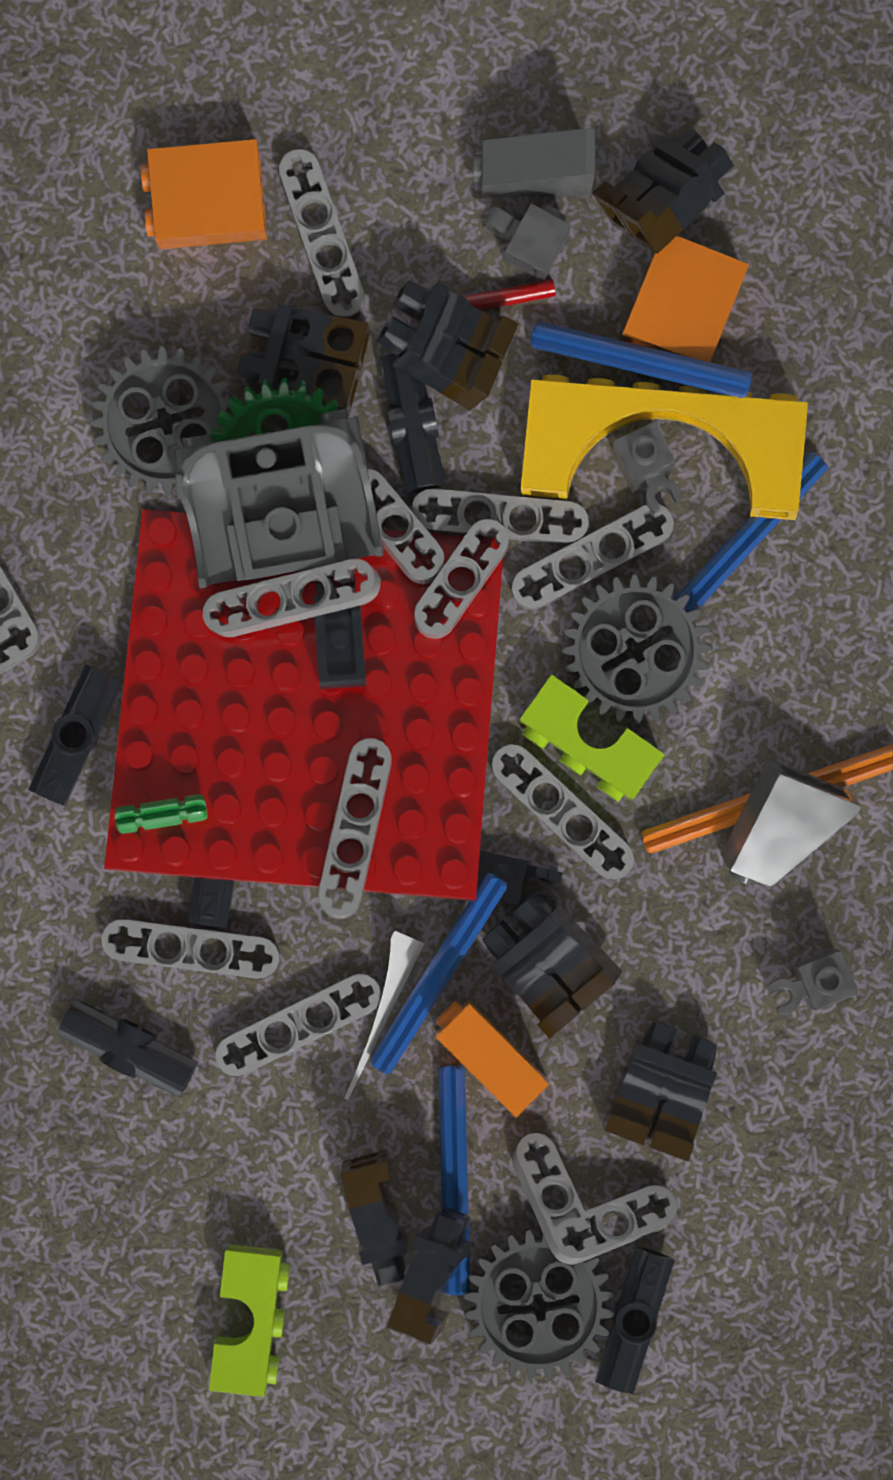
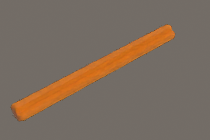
[641,744,893,853]

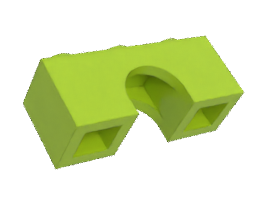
[519,675,665,802]
[209,1244,290,1397]

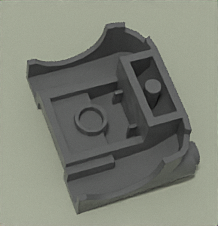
[175,409,384,588]

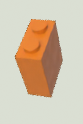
[141,139,268,249]
[621,236,749,362]
[436,999,549,1118]

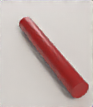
[462,279,556,311]

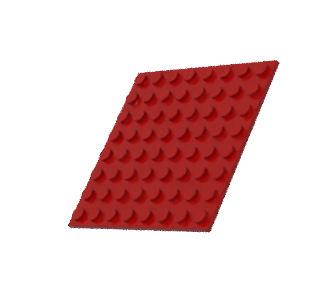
[104,509,503,901]

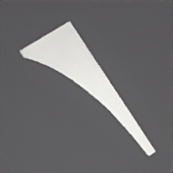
[344,931,424,1100]

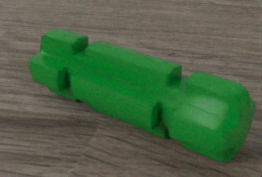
[115,794,208,834]

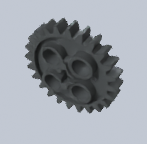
[90,346,230,496]
[562,574,713,724]
[464,1227,614,1381]

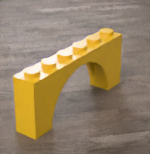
[521,375,808,520]

